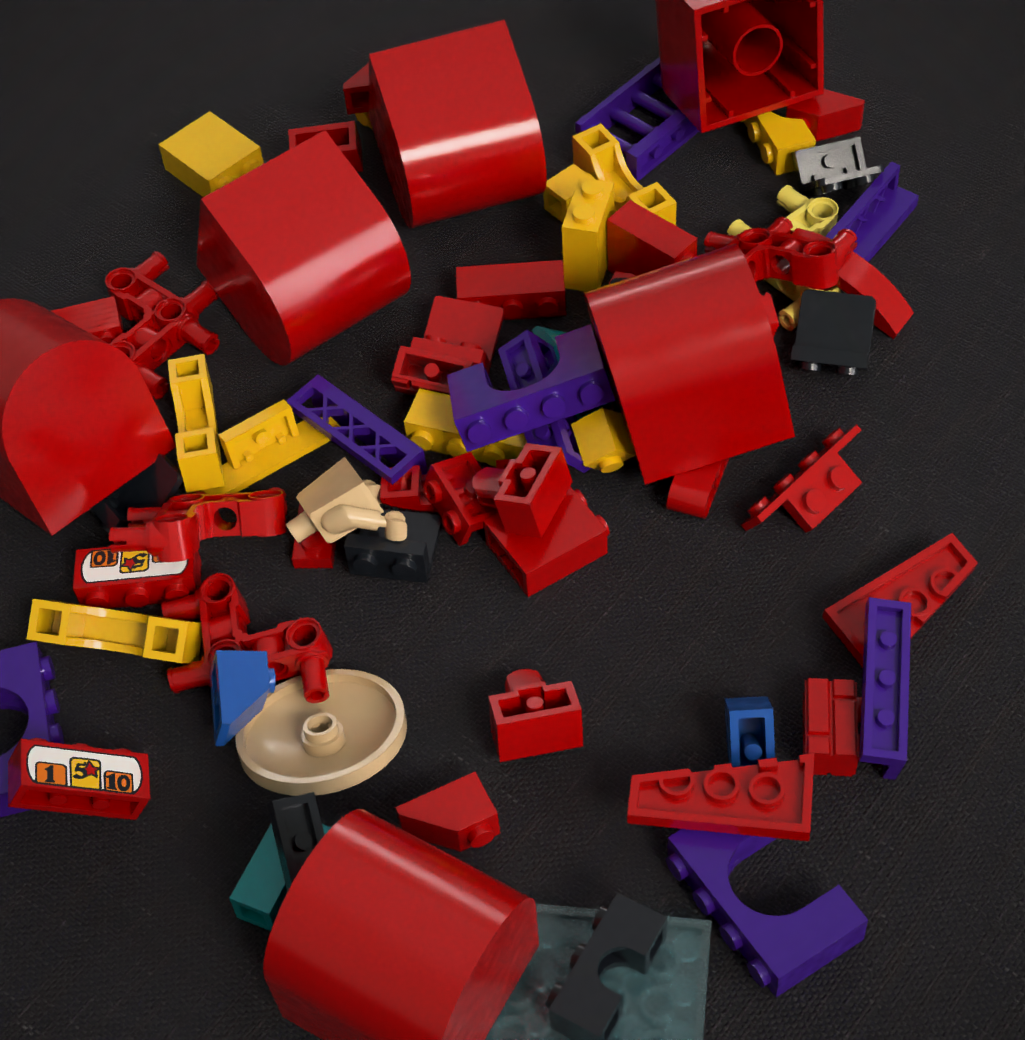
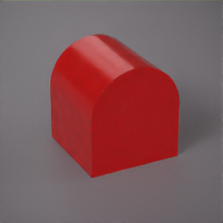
[655,0,824,134]
[369,20,547,229]
[196,130,411,366]
[584,244,795,485]
[0,298,176,536]
[263,809,539,1040]

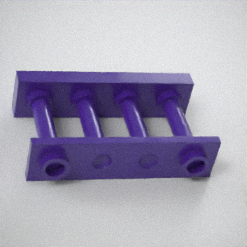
[575,57,699,182]

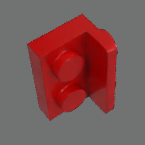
[423,452,498,546]

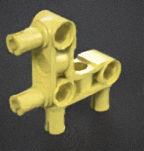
[727,185,841,331]

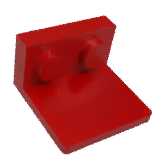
[410,296,505,375]

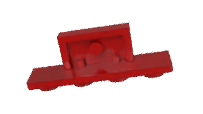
[741,424,862,533]

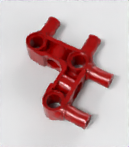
[704,217,857,290]
[105,251,220,399]
[109,487,288,562]
[161,573,333,703]

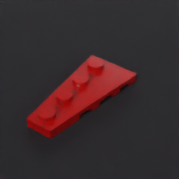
[822,533,978,668]
[627,753,814,841]

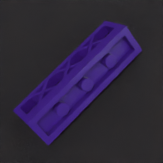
[825,162,919,262]
[498,330,592,473]
[286,375,428,485]
[859,597,911,780]

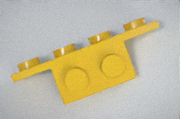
[201,399,340,494]

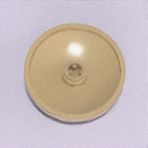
[235,669,407,796]

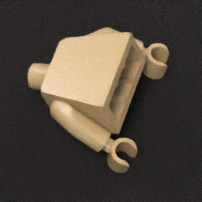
[285,457,407,544]

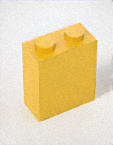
[158,111,264,197]
[562,177,615,292]

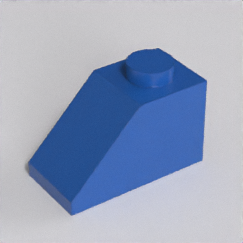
[210,650,276,746]
[724,696,775,767]

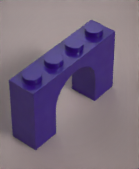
[447,324,616,452]
[0,641,64,818]
[666,829,868,998]

